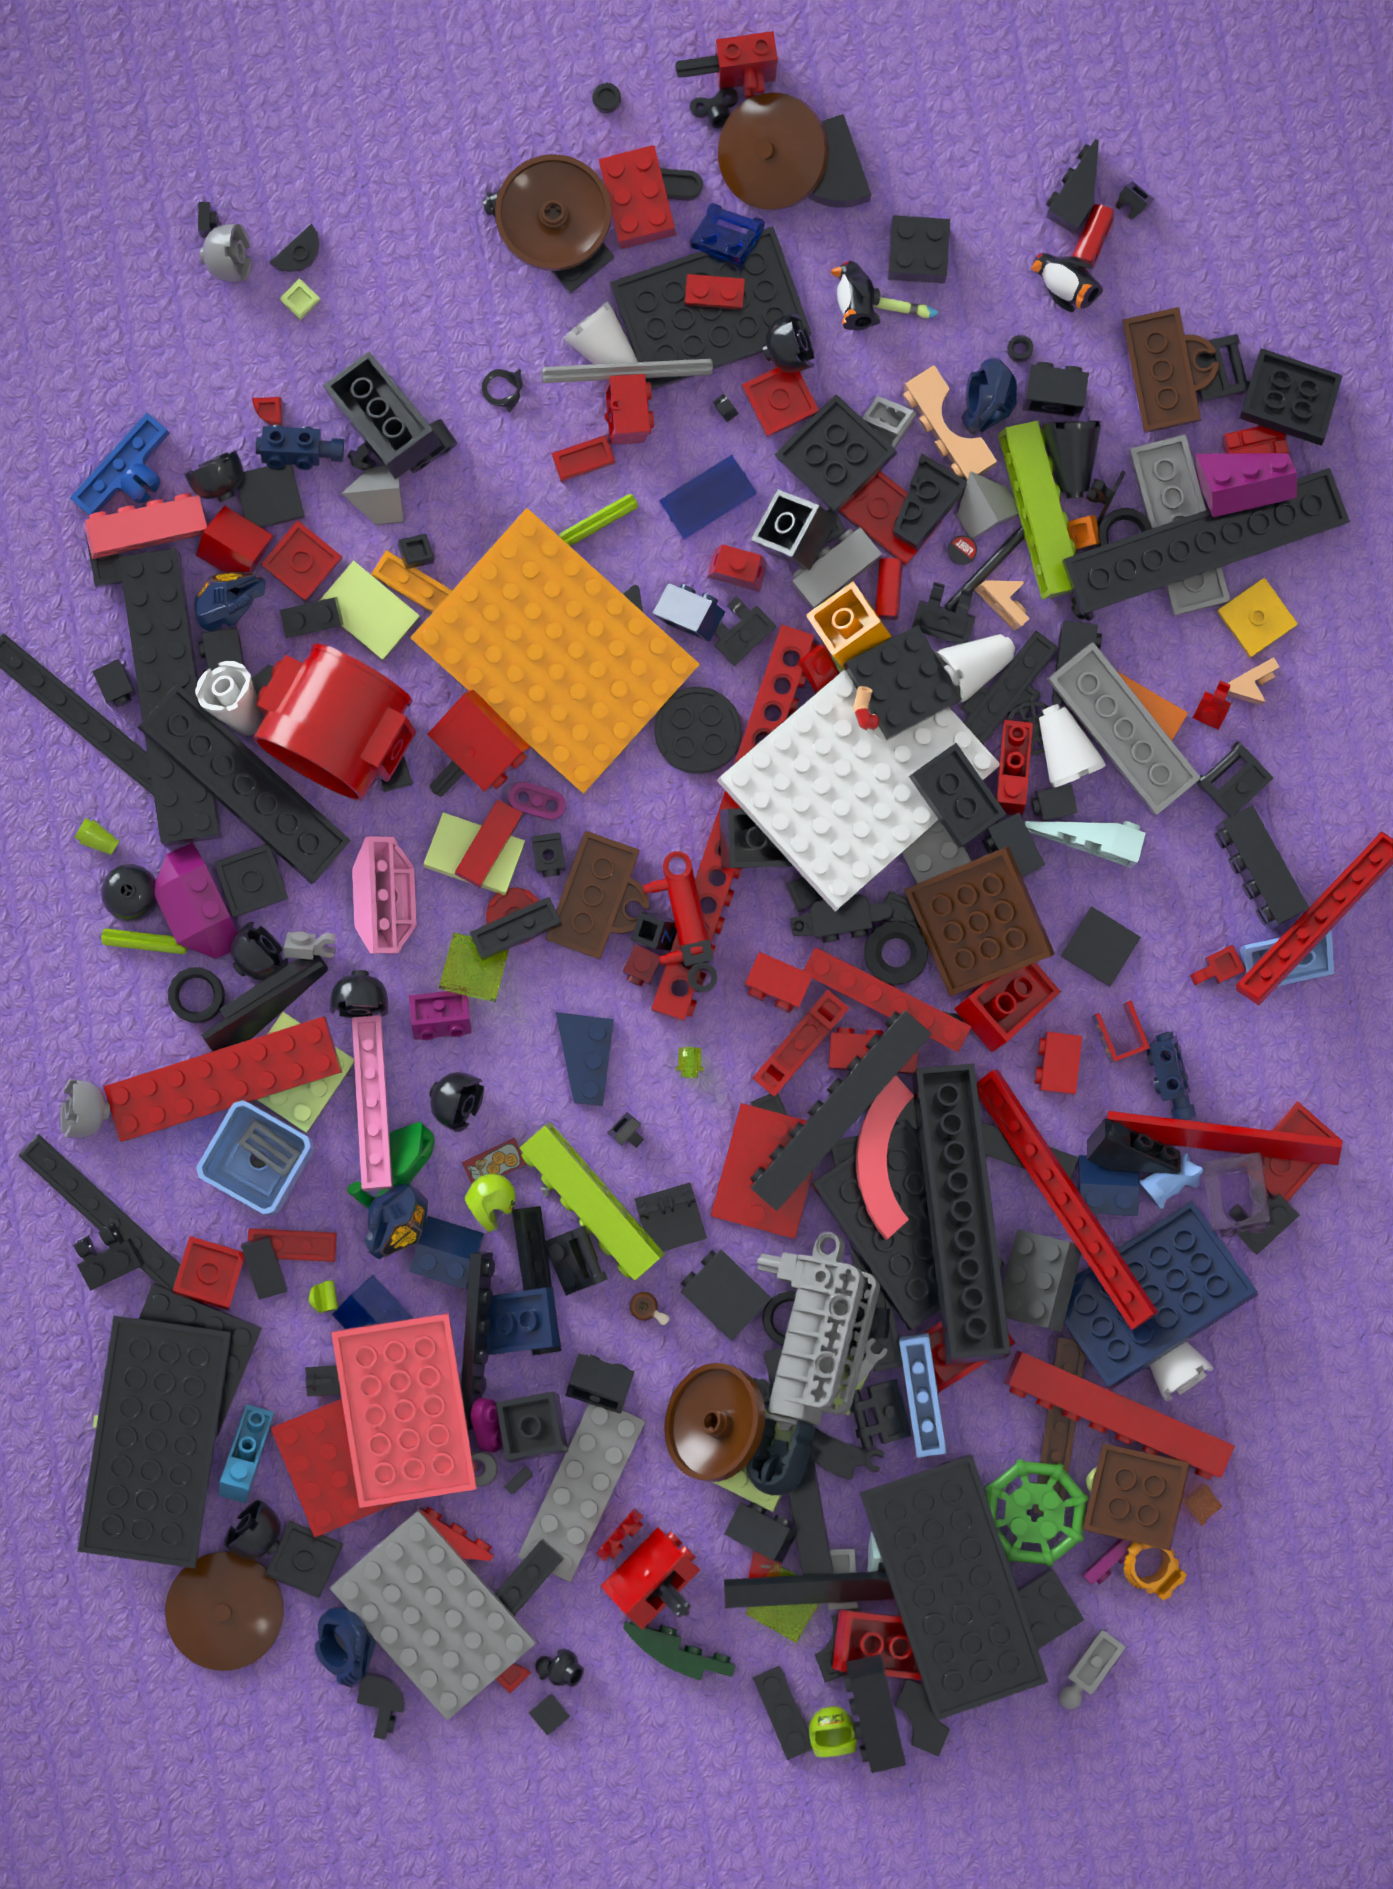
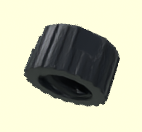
[1007,335,1034,363]
[712,393,739,422]

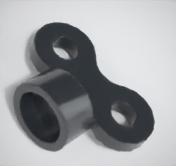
[690,87,738,128]

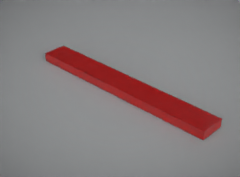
[1236,831,1393,1006]
[1107,1111,1342,1166]

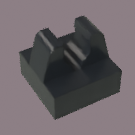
[1116,181,1154,219]
[607,1112,644,1148]

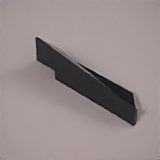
[201,955,328,1052]

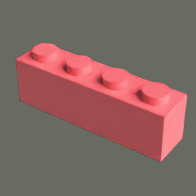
[84,493,207,559]

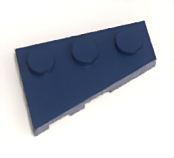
[556,1012,614,1106]

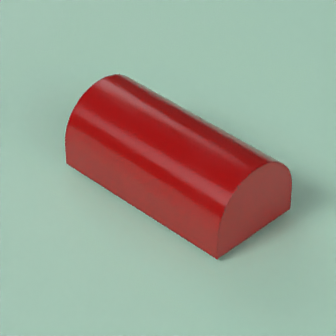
[1072,204,1114,268]
[875,558,903,620]

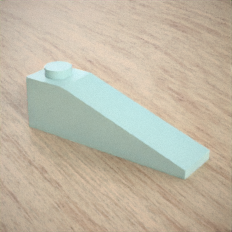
[1025,821,1146,868]

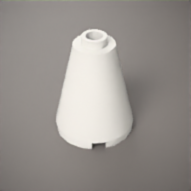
[563,302,638,364]
[935,634,1015,703]
[195,661,263,736]
[1039,704,1106,788]
[1149,1341,1213,1401]

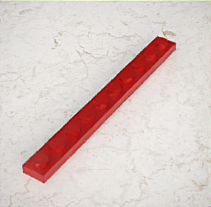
[977,1069,1158,1330]

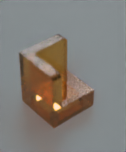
[1181,1483,1223,1526]

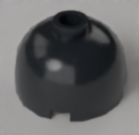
[763,313,815,373]
[184,450,243,502]
[101,864,158,922]
[231,921,288,981]
[330,970,388,1018]
[429,1072,484,1132]
[223,1500,281,1560]

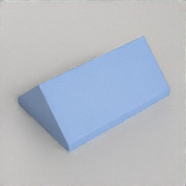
[1239,930,1334,986]

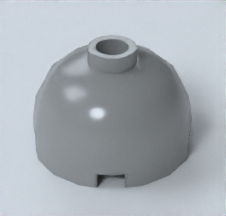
[200,223,252,282]
[61,1079,110,1138]

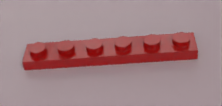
[803,947,972,1053]

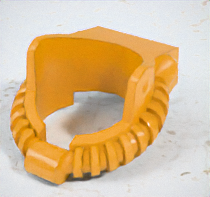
[1124,1542,1187,1601]

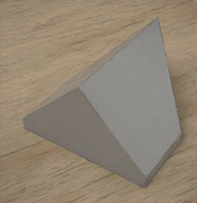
[862,396,917,449]
[341,466,404,525]
[957,471,1019,539]

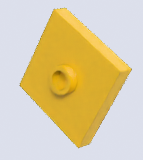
[1216,577,1298,658]

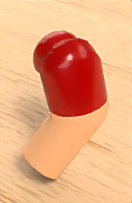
[853,686,879,730]

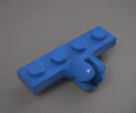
[70,413,170,515]

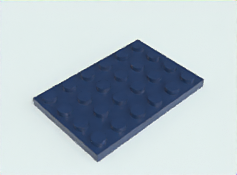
[1064,1201,1258,1390]

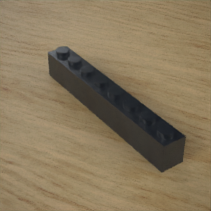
[749,1010,932,1211]

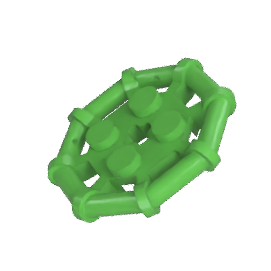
[985,1459,1089,1567]

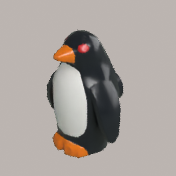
[1031,253,1103,312]
[831,260,880,330]

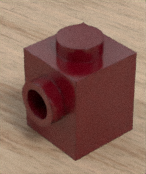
[623,944,660,987]

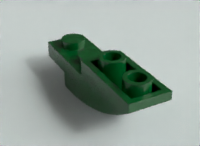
[623,1620,736,1681]

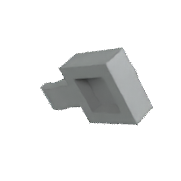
[284,931,336,960]
[845,1338,887,1388]

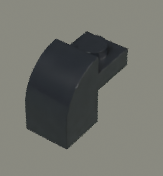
[357,1672,405,1740]

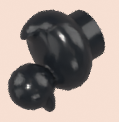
[535,1649,584,1687]

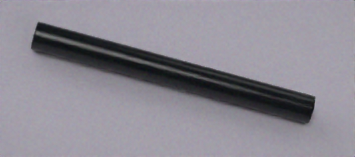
[943,525,1025,610]

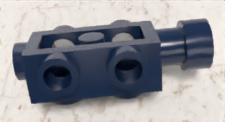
[256,425,344,470]
[1147,1031,1196,1120]

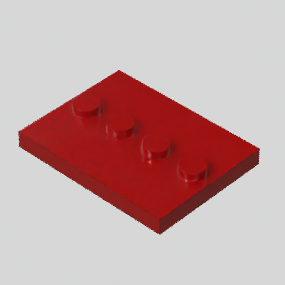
[711,1103,814,1239]

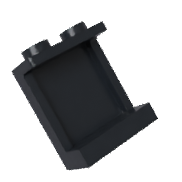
[680,1250,772,1341]

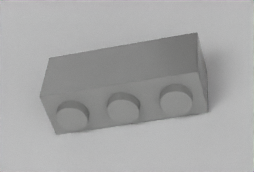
[791,527,882,610]

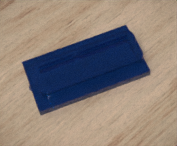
[659,455,757,540]

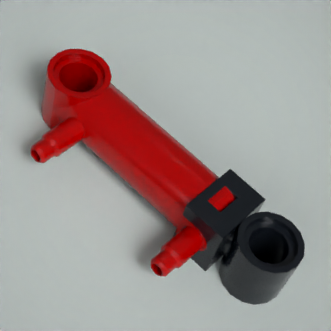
[643,851,717,993]

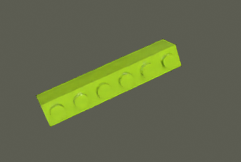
[997,421,1076,600]
[519,1122,665,1281]

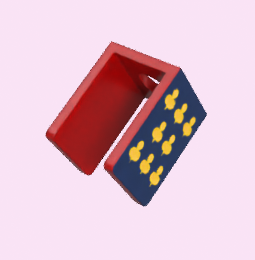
[1092,1001,1150,1064]

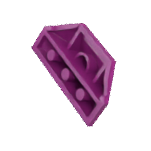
[154,842,237,959]

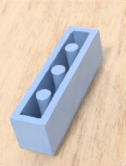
[899,1333,946,1458]

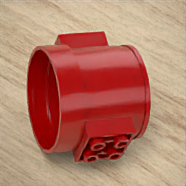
[253,644,416,801]

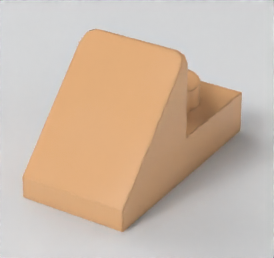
[974,580,1030,631]
[1227,657,1279,705]

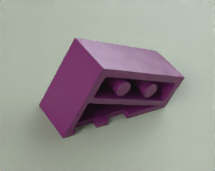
[1196,453,1297,517]

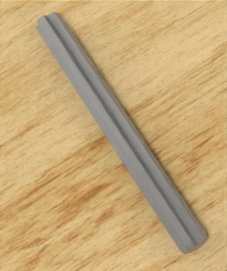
[541,359,713,383]

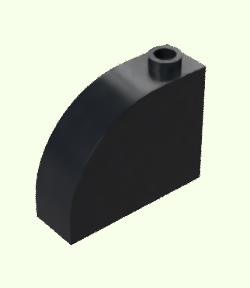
[808,114,871,208]

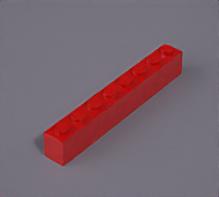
[1003,1351,1235,1480]

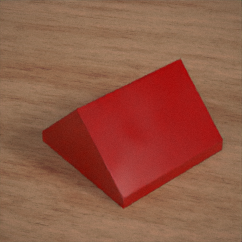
[196,505,274,573]

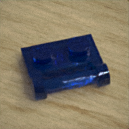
[689,203,765,265]

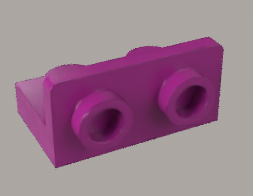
[409,989,472,1041]

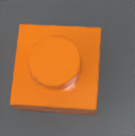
[1067,515,1100,550]

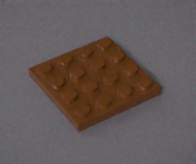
[904,846,1055,996]

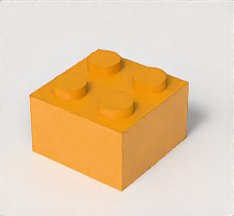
[806,582,892,669]

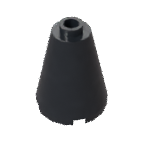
[1043,420,1101,498]

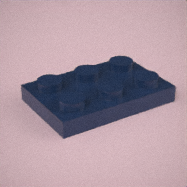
[486,1287,560,1355]

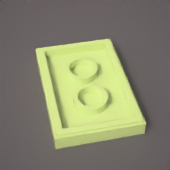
[319,560,420,661]
[423,812,525,896]

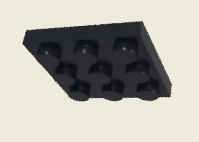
[1239,348,1343,446]
[774,394,897,514]
[843,625,962,740]

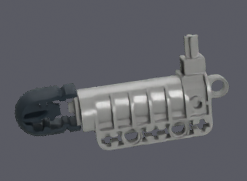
[746,1232,880,1495]

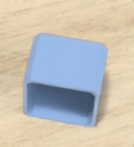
[196,1100,315,1216]

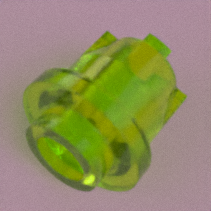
[675,1047,704,1078]

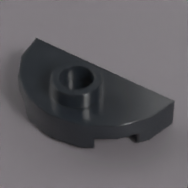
[269,223,320,272]

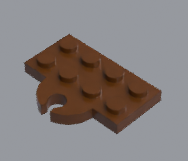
[1122,307,1220,433]
[545,830,649,960]

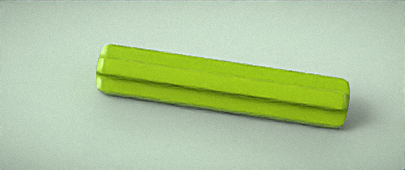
[559,494,638,546]
[101,928,188,954]

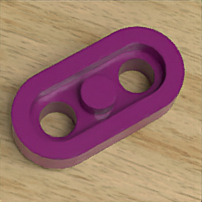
[509,782,566,820]
[470,1398,503,1453]

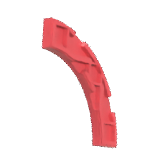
[856,1075,914,1240]

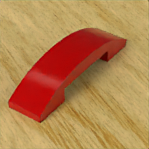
[752,989,849,1097]

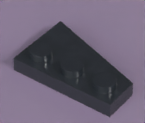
[893,453,967,551]

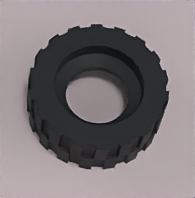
[864,921,929,985]

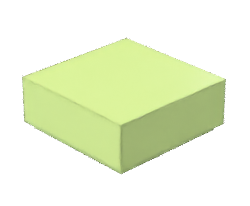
[279,278,321,321]

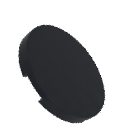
[654,687,741,774]

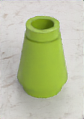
[74,818,119,856]

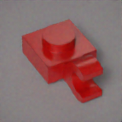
[1192,680,1231,730]
[1190,944,1246,985]

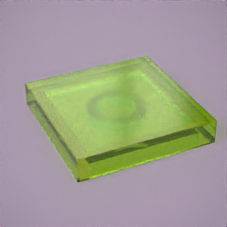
[439,932,510,1002]
[745,1562,819,1643]

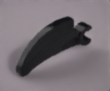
[811,1424,884,1480]

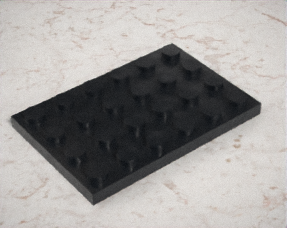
[610,226,812,391]
[811,1118,1005,1330]

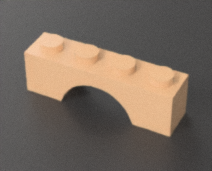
[902,365,997,481]

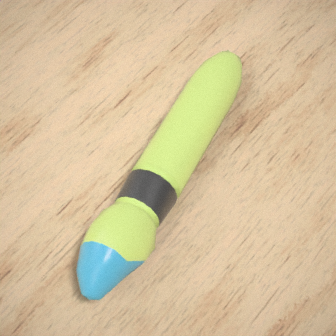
[873,297,938,318]

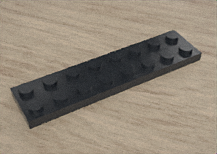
[137,684,351,884]

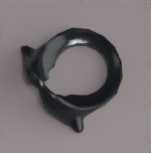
[482,369,523,412]

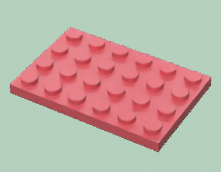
[331,1313,477,1508]

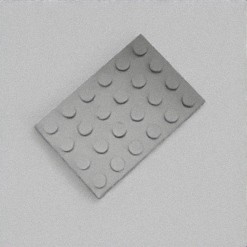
[330,1509,536,1720]

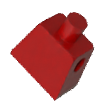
[707,544,767,592]

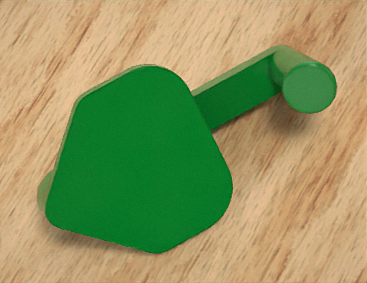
[347,1122,435,1210]

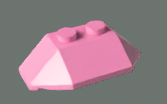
[352,836,417,954]

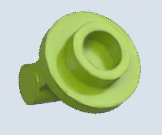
[309,1280,339,1313]

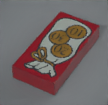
[461,1138,527,1184]

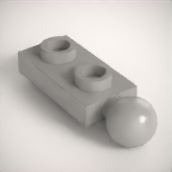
[1059,1629,1126,1710]

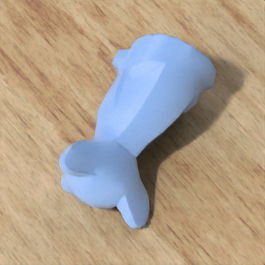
[1139,1153,1203,1210]

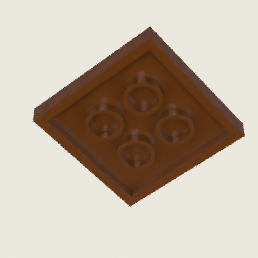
[1083,1443,1190,1551]

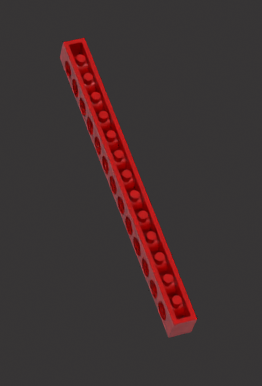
[651,624,818,1022]

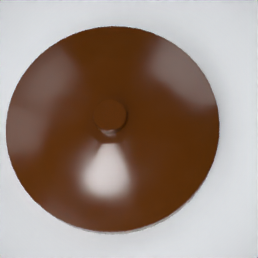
[718,92,829,210]
[495,154,611,271]
[664,1363,765,1482]
[165,1551,284,1671]

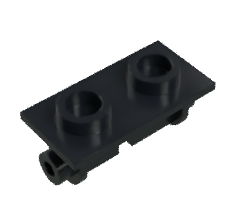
[305,1365,341,1397]

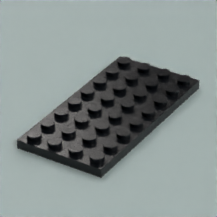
[77,1316,232,1568]
[859,1455,1048,1721]

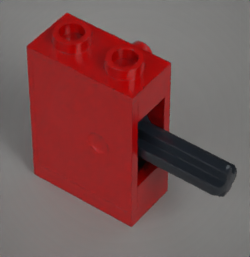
[675,31,778,99]
[427,689,530,797]
[601,1527,700,1630]

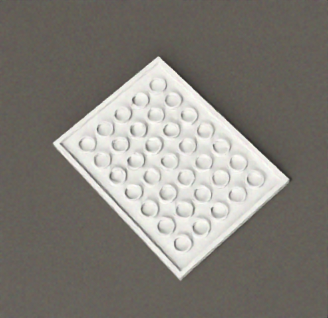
[717,640,1000,911]

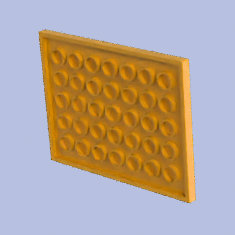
[410,508,700,794]

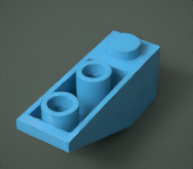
[218,1404,274,1504]

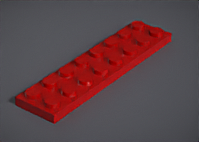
[103,1016,343,1142]

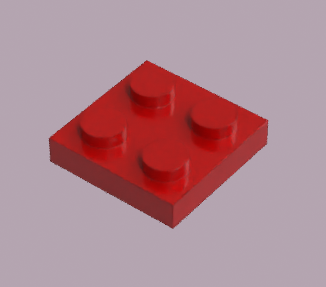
[742,368,819,438]
[261,520,343,602]
[172,1236,244,1310]

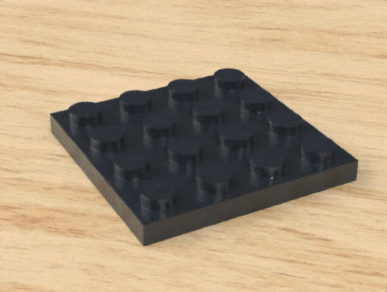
[139,1283,262,1437]

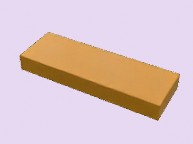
[371,550,452,613]

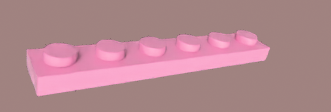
[352,1015,393,1191]

